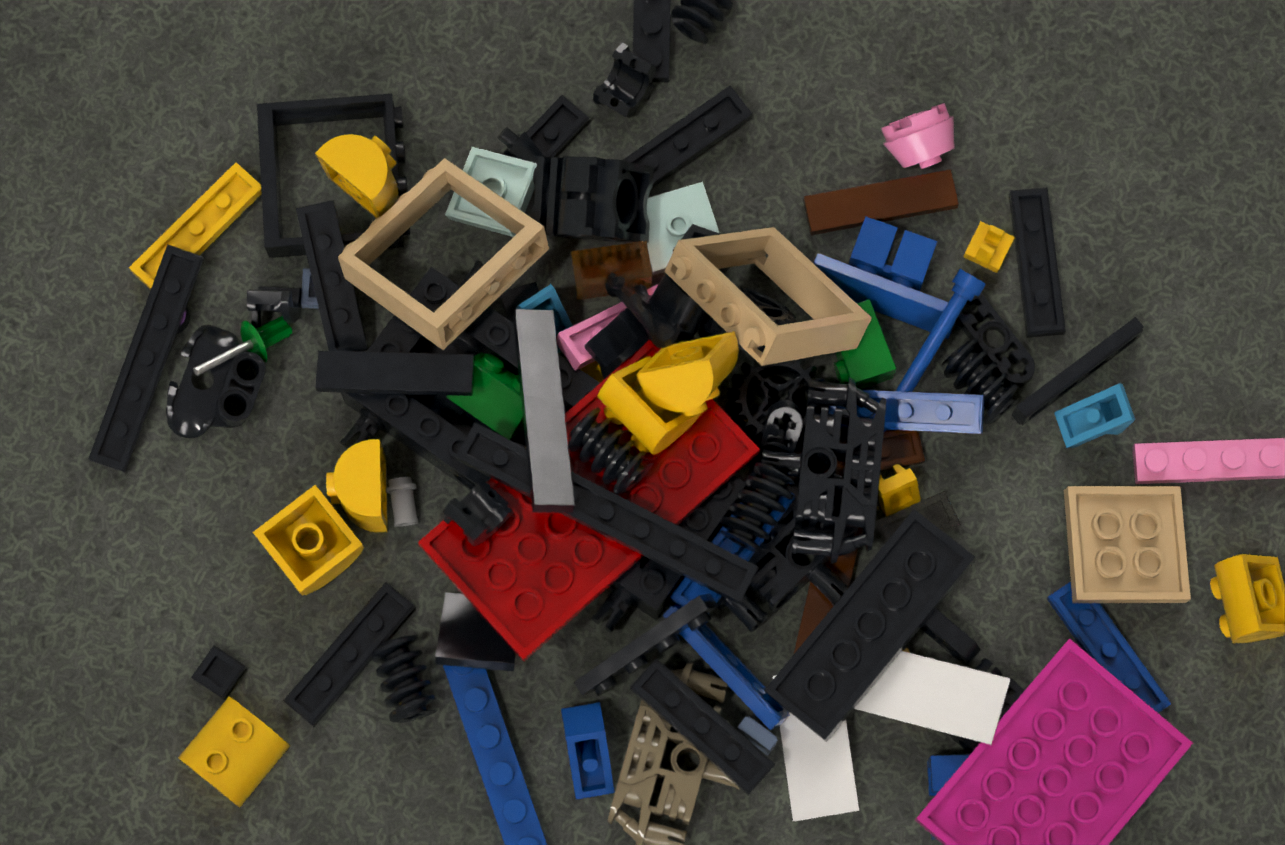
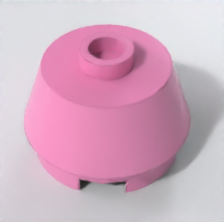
[881,103,954,169]

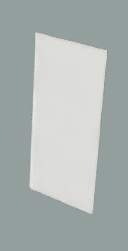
[854,651,1010,745]
[773,675,859,821]

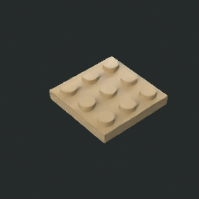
[1064,486,1191,603]

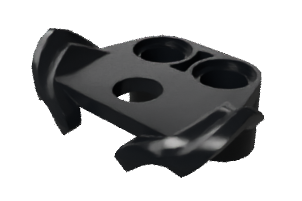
[604,272,708,348]
[166,325,266,438]

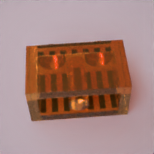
[571,241,652,300]

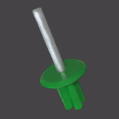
[193,316,292,376]

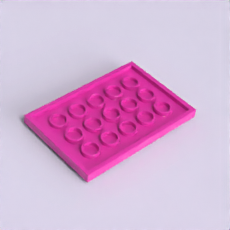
[915,639,1193,845]

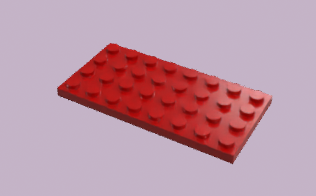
[418,340,760,662]

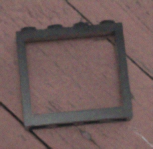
[257,93,411,258]

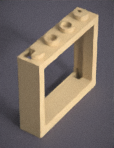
[338,158,549,350]
[664,227,872,366]

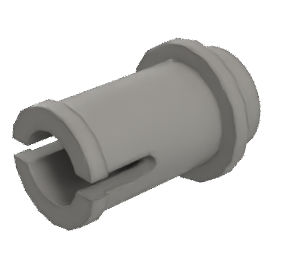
[386,477,419,527]

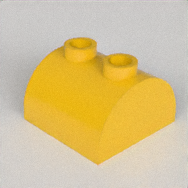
[315,134,398,218]
[636,332,738,416]
[597,356,703,455]
[326,439,388,532]
[253,485,364,595]
[1210,554,1285,643]
[178,696,290,808]

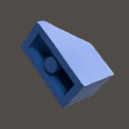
[561,702,615,799]

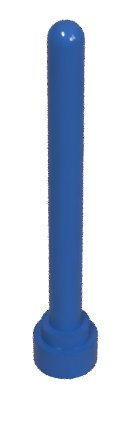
[884,269,986,432]

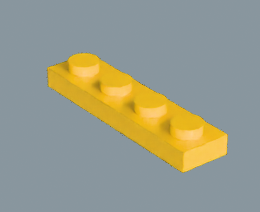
[129,163,262,290]

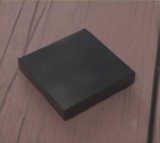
[435,592,516,672]

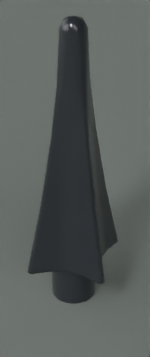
[498,127,545,163]

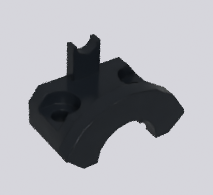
[593,42,656,117]
[247,286,302,329]
[443,479,513,546]

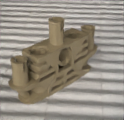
[607,662,740,845]

